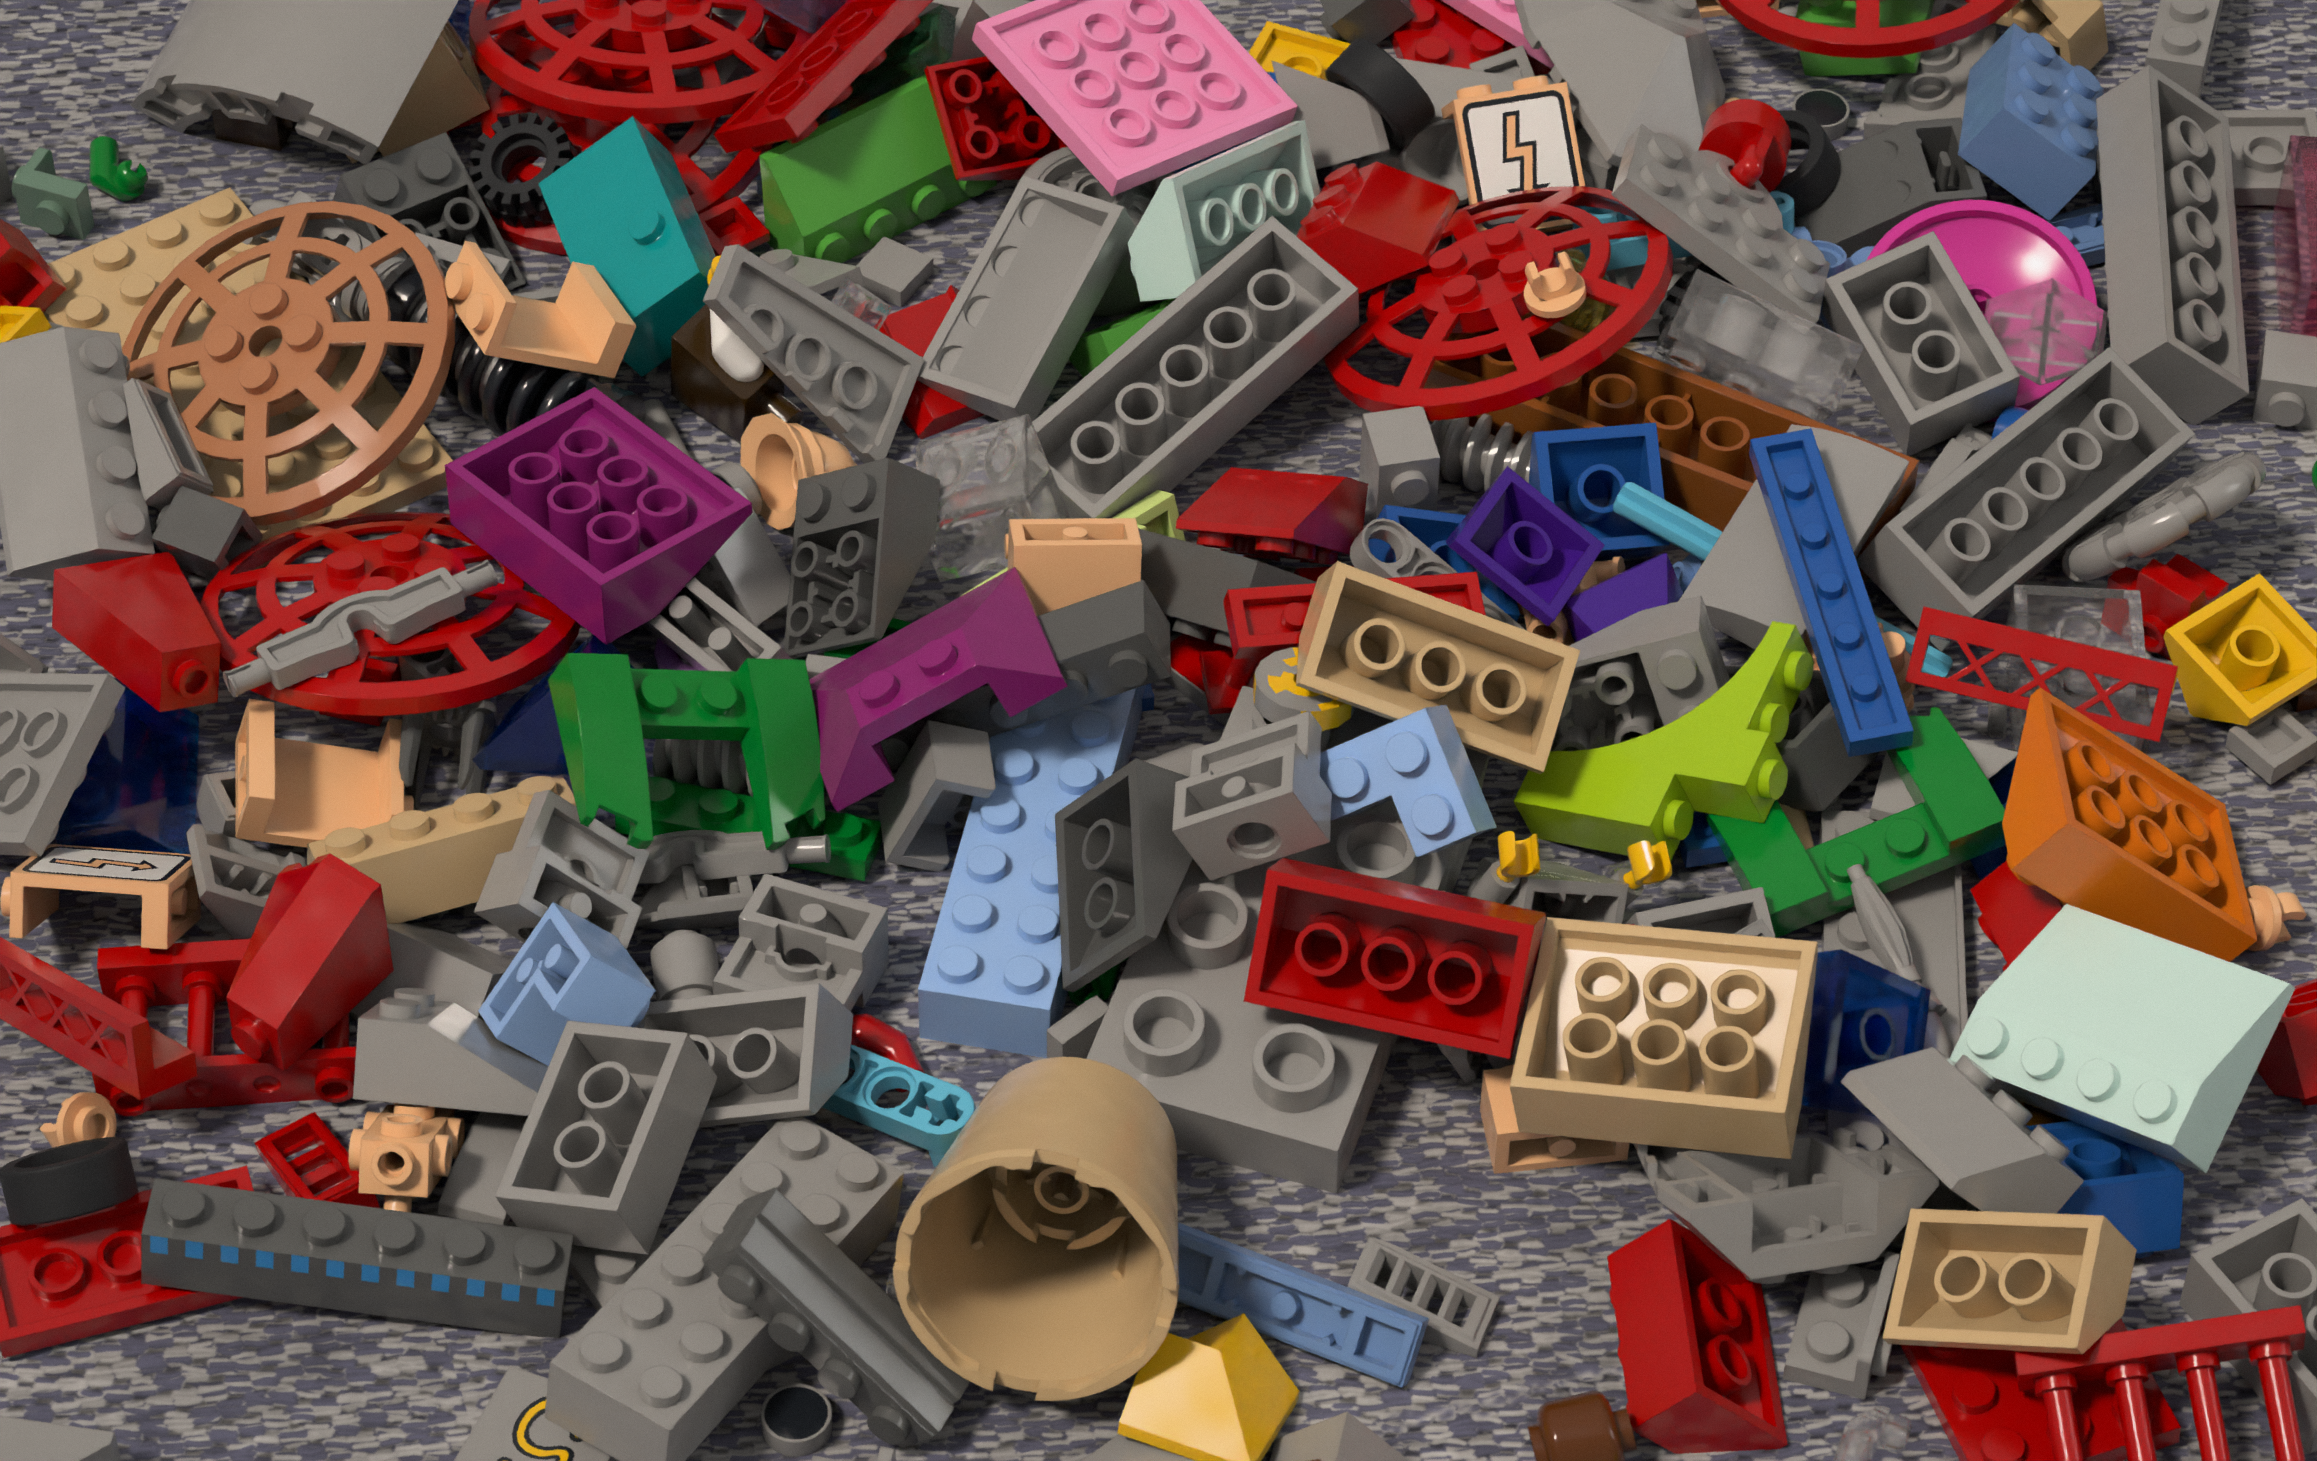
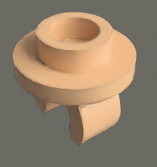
[1524,251,1586,318]
[2245,885,2307,951]
[39,1092,117,1148]

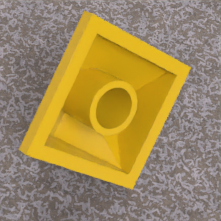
[2163,573,2317,726]
[1117,1313,1299,1461]

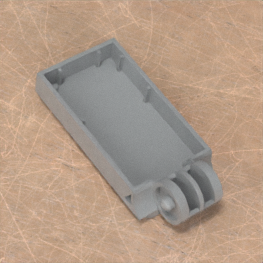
[1086,686,1490,1194]

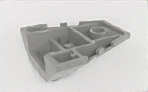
[1514,0,1726,167]
[1633,1114,1940,1284]

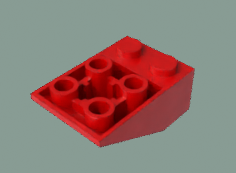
[924,56,1067,181]
[1176,467,1368,567]

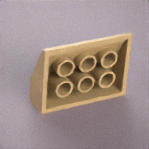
[1510,917,1818,1159]

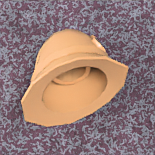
[740,413,857,530]

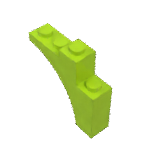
[1513,621,1814,861]

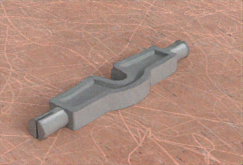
[223,560,498,698]
[638,830,831,883]

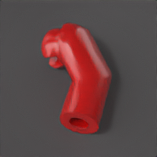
[851,1013,925,1093]

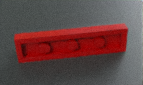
[1905,606,2179,743]
[0,937,198,1100]

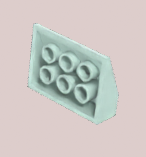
[1949,904,2295,1173]

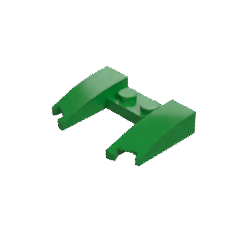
[548,653,825,850]
[1703,707,2006,938]

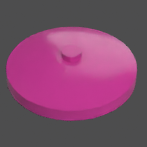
[1866,200,2097,423]

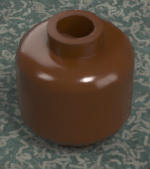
[1527,1391,1637,1461]

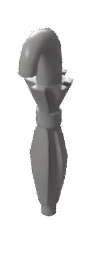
[1847,864,1952,1058]

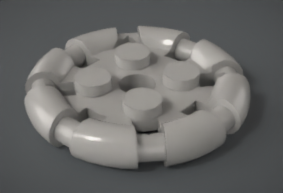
[2061,452,2266,582]

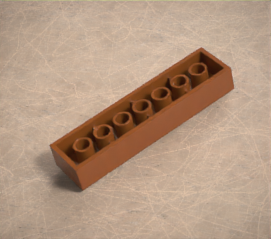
[1424,312,1919,584]

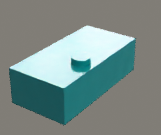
[538,116,716,377]

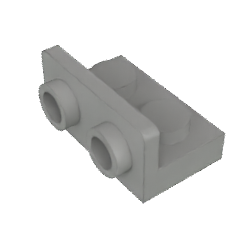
[1783,1251,1901,1400]

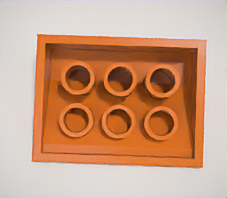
[2002,688,2257,962]

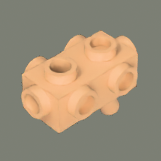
[349,1103,465,1213]

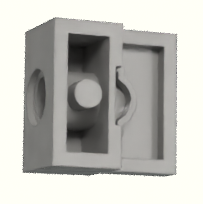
[1172,711,1332,881]
[474,790,650,950]
[713,873,889,1012]

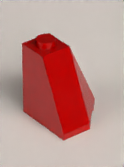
[226,853,394,1072]

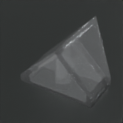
[1985,278,2107,386]

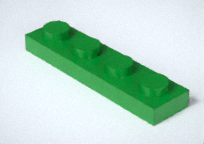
[615,776,882,881]

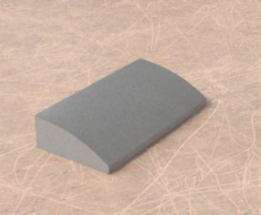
[917,175,1136,429]
[1679,424,1909,649]

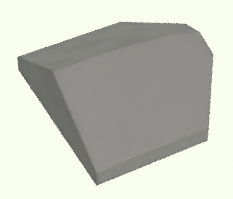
[186,824,306,940]
[636,864,753,930]

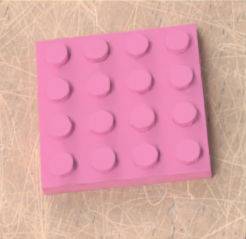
[971,0,1298,196]

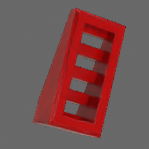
[255,1112,380,1208]

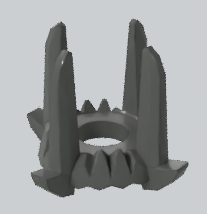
[399,698,506,810]

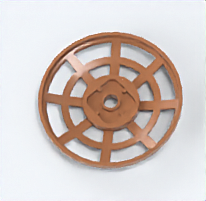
[122,201,455,526]

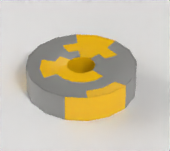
[1253,647,1356,731]

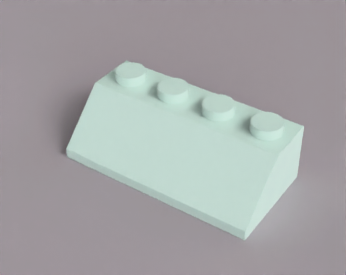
[1128,120,1320,302]

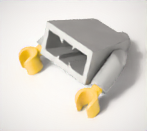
[1467,831,1672,942]

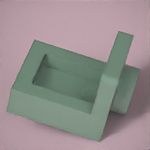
[12,147,95,240]

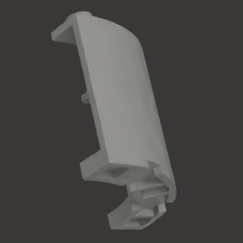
[130,0,459,164]

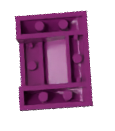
[809,567,1068,812]

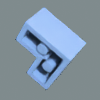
[1320,705,1497,858]
[478,902,656,1066]

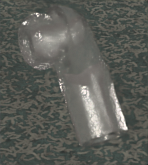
[1833,1406,1912,1461]

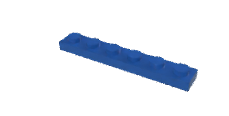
[1749,428,1914,757]

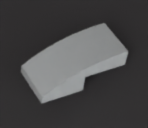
[438,1111,528,1225]

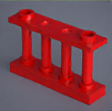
[1199,572,1486,715]
[92,939,356,1116]
[2014,1305,2306,1461]

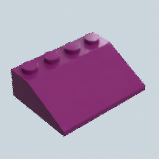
[445,387,753,644]

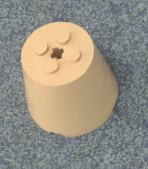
[893,1057,1179,1401]

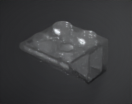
[916,414,1071,582]

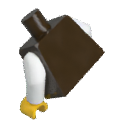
[671,255,804,441]

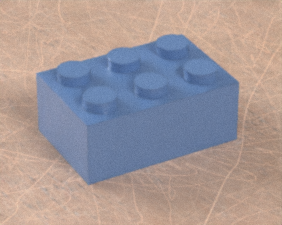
[1958,23,2103,221]

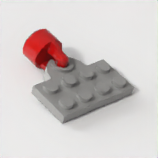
[1612,99,1830,336]

